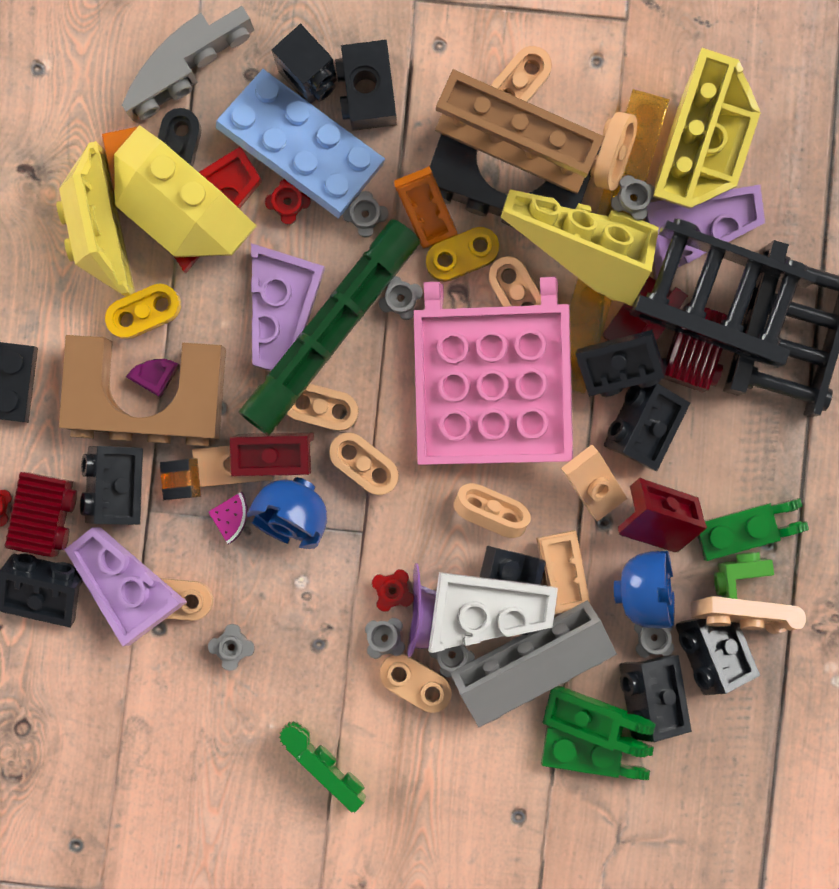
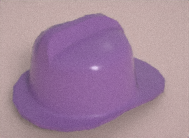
[407,563,436,658]

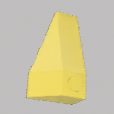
[501,189,659,306]

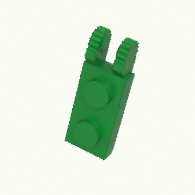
[698,498,809,561]
[542,685,656,758]
[279,721,366,813]
[541,726,654,780]

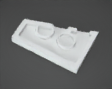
[428,572,558,653]

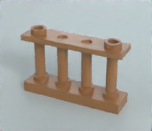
[435,69,605,194]

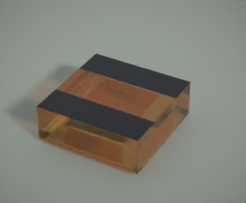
[160,458,201,500]

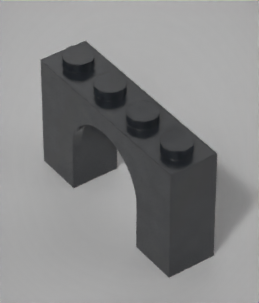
[430,134,601,228]

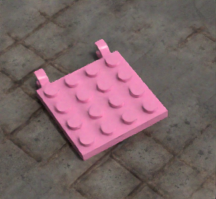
[414,277,573,465]

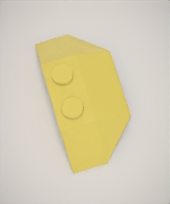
[653,48,761,209]
[114,125,257,257]
[56,141,135,297]

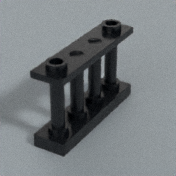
[629,219,818,368]
[723,240,839,417]

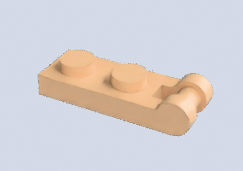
[691,596,806,634]

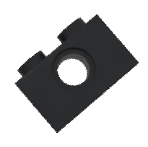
[271,23,337,104]
[335,39,397,131]

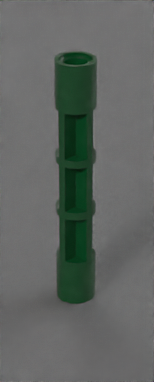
[238,219,420,436]

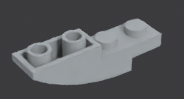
[122,6,254,121]

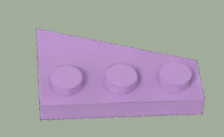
[645,185,765,279]
[251,243,325,371]
[64,527,187,647]

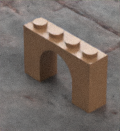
[59,335,226,446]

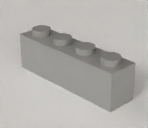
[451,600,617,727]

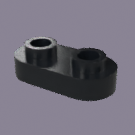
[158,108,202,167]

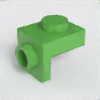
[714,552,774,599]

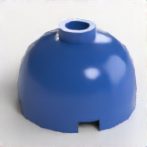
[247,477,327,549]
[613,551,675,629]

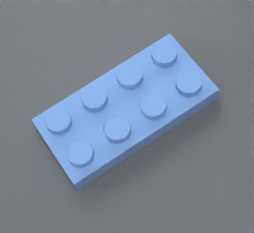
[215,69,385,219]

